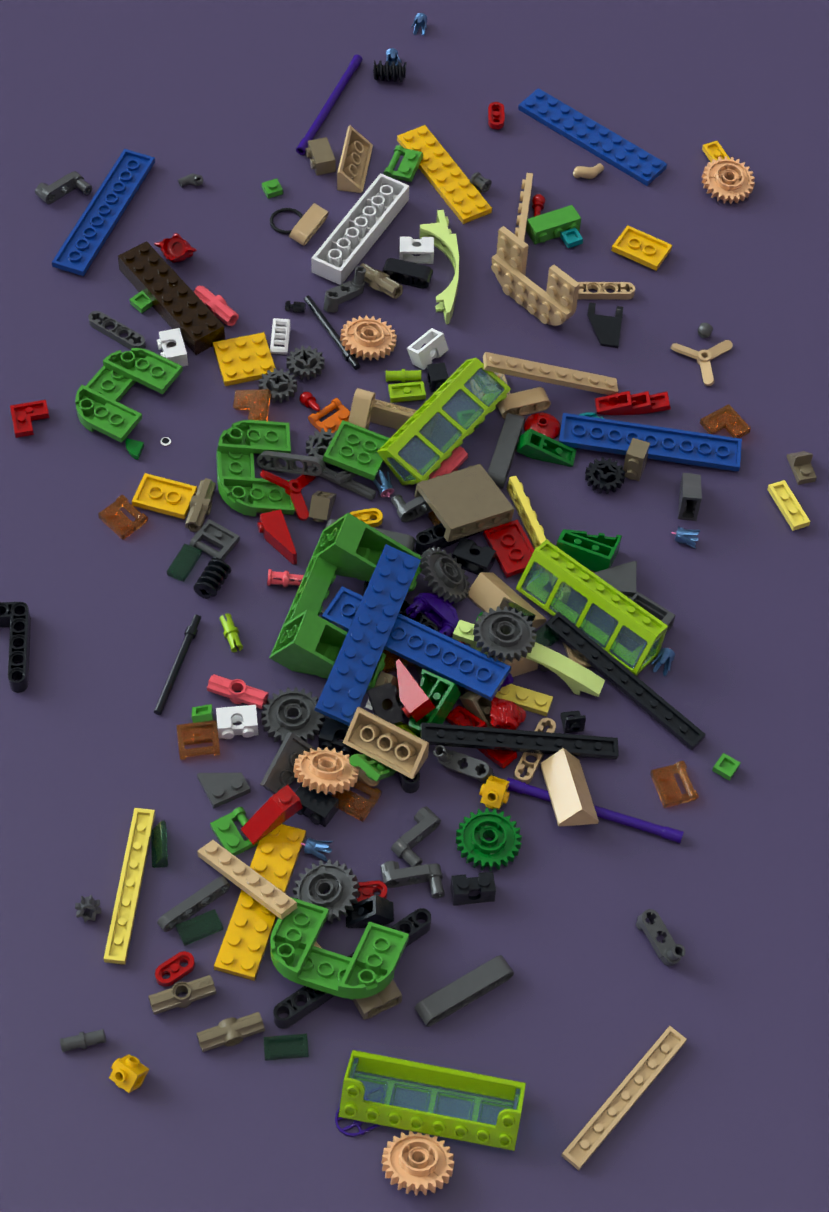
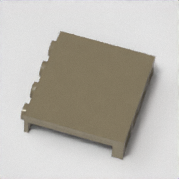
[414,464,514,542]

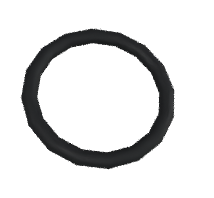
[270,208,303,234]

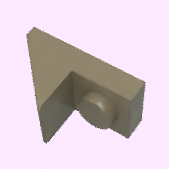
[786,451,817,485]

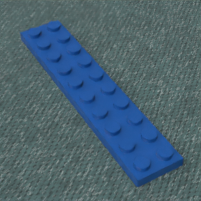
[518,88,667,186]
[52,149,155,276]
[559,413,742,472]
[314,544,421,726]
[322,586,511,701]

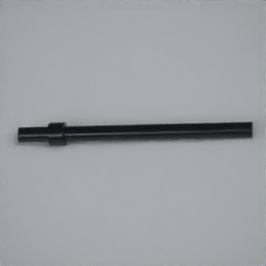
[304,295,360,370]
[154,614,201,715]

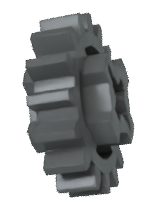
[286,346,325,380]
[259,368,297,403]
[306,429,337,466]

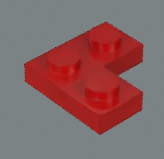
[10,400,49,438]

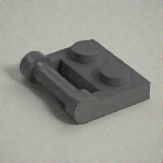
[189,519,240,561]

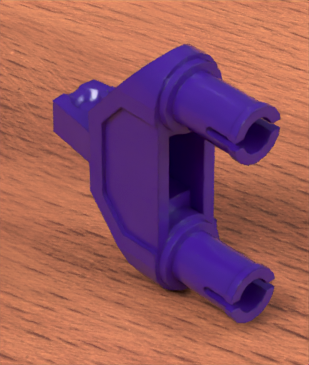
[406,593,459,637]

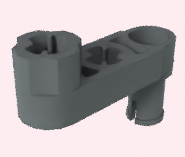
[35,171,93,204]
[323,266,366,313]
[391,495,432,522]
[433,745,495,784]
[391,806,441,867]
[380,861,445,899]
[636,909,686,966]

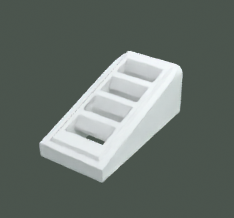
[270,318,291,355]

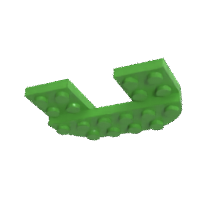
[75,348,183,443]
[216,420,295,517]
[270,897,409,1000]

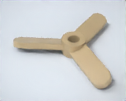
[671,340,733,386]

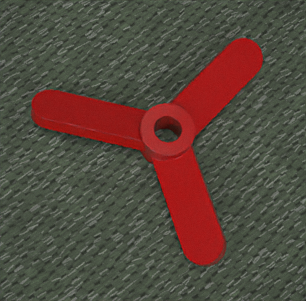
[260,470,316,521]

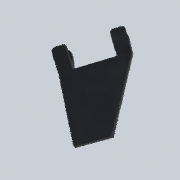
[587,302,623,348]

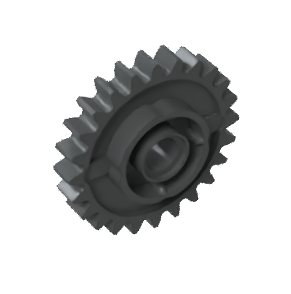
[419,547,470,604]
[473,606,537,663]
[261,687,325,743]
[292,859,360,924]

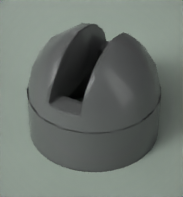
[698,323,713,338]

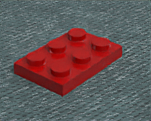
[483,519,538,578]

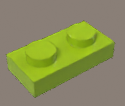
[388,381,426,403]

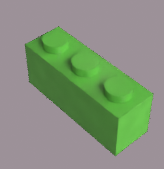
[526,205,581,244]

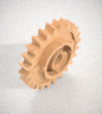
[702,156,755,204]
[340,315,397,361]
[293,747,359,795]
[381,1131,454,1196]

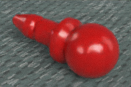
[532,194,545,217]
[299,392,320,411]

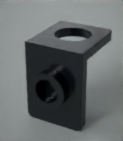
[560,711,586,734]

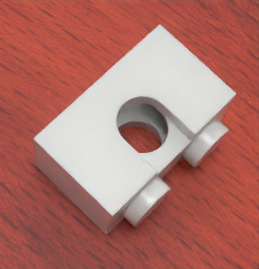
[399,236,434,264]
[157,328,188,367]
[407,328,449,370]
[216,705,258,739]

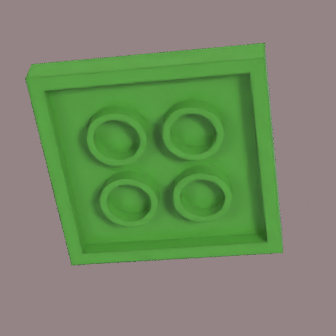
[323,420,390,481]

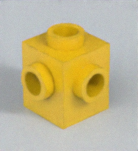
[479,775,510,809]
[109,1054,149,1093]

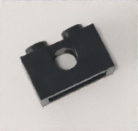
[452,537,496,575]
[366,682,405,724]
[319,718,359,757]
[450,872,496,906]

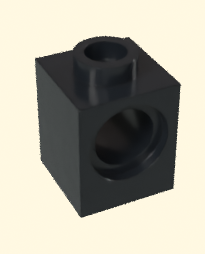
[427,362,449,392]

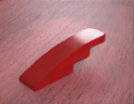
[595,391,671,415]
[446,705,517,769]

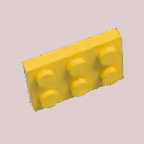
[611,225,672,271]
[132,473,197,519]

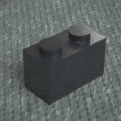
[295,783,339,827]

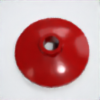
[524,413,560,439]

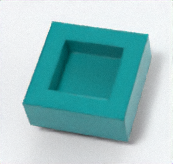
[560,228,583,248]

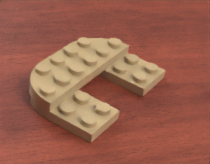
[491,226,580,326]

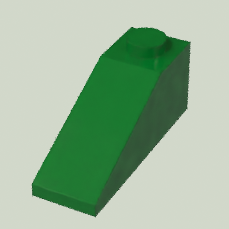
[516,429,577,467]

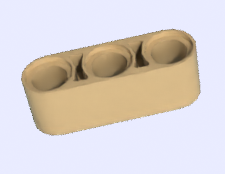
[289,203,329,246]
[497,387,551,419]
[348,388,375,430]

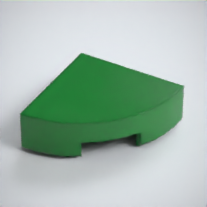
[126,438,144,460]

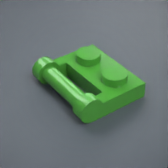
[383,145,423,182]
[349,754,396,782]
[210,807,259,856]

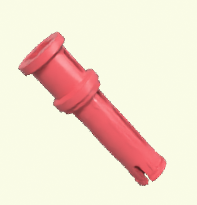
[267,569,304,588]

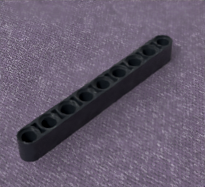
[273,908,431,1029]

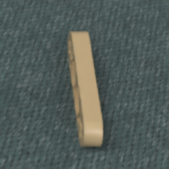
[578,282,635,300]
[514,718,556,784]

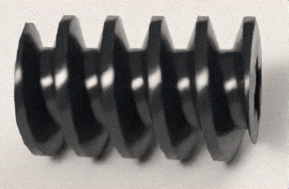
[373,60,407,82]
[193,557,232,599]

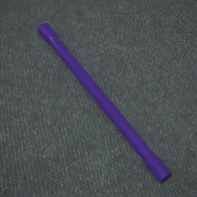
[296,54,363,155]
[507,777,684,843]

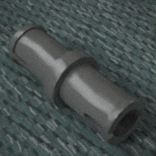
[60,1029,106,1052]

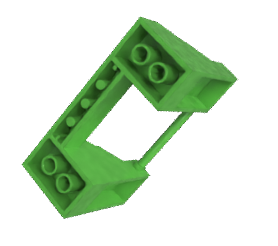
[269,513,422,692]

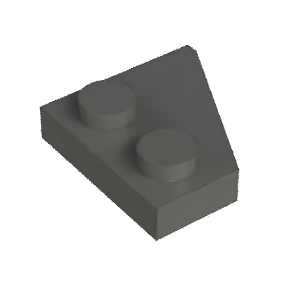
[197,773,250,808]

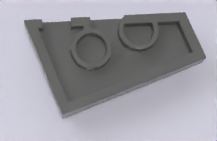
[260,732,317,794]

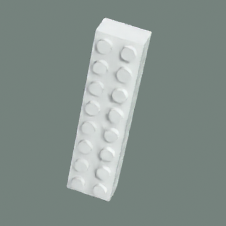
[311,173,409,285]

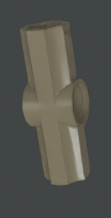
[360,263,403,299]
[185,478,216,532]
[148,975,216,1015]
[196,1012,265,1052]

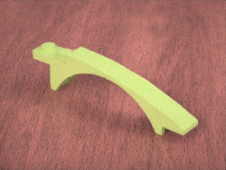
[419,210,459,324]
[452,620,605,697]

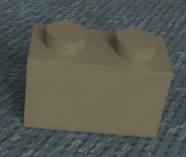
[305,137,336,175]
[623,438,650,481]

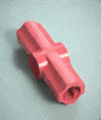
[194,285,239,327]
[428,446,468,480]
[207,674,269,709]

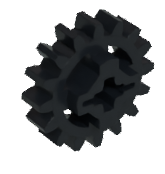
[585,457,625,494]

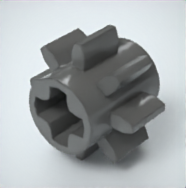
[75,895,101,922]

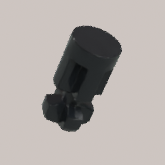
[285,301,306,313]

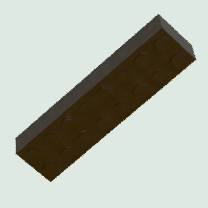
[118,241,225,355]

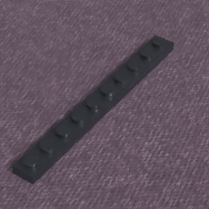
[545,612,706,750]
[420,722,619,759]

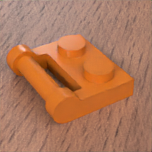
[308,398,350,433]

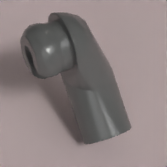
[178,173,203,187]

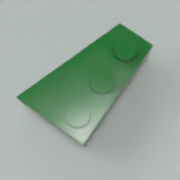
[556,529,622,572]
[408,669,461,737]

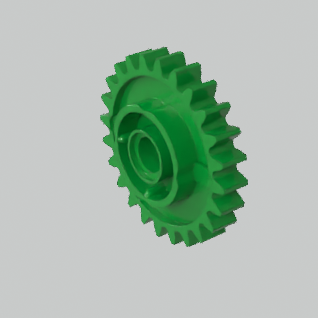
[456,808,522,871]

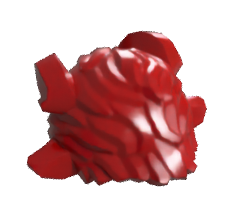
[154,233,197,263]
[490,696,526,730]

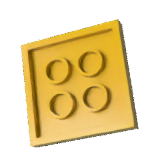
[213,332,275,386]

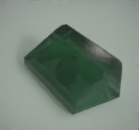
[151,820,168,868]

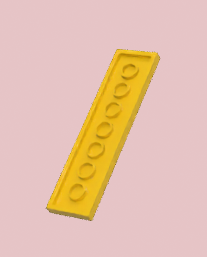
[397,125,492,224]
[214,824,306,981]

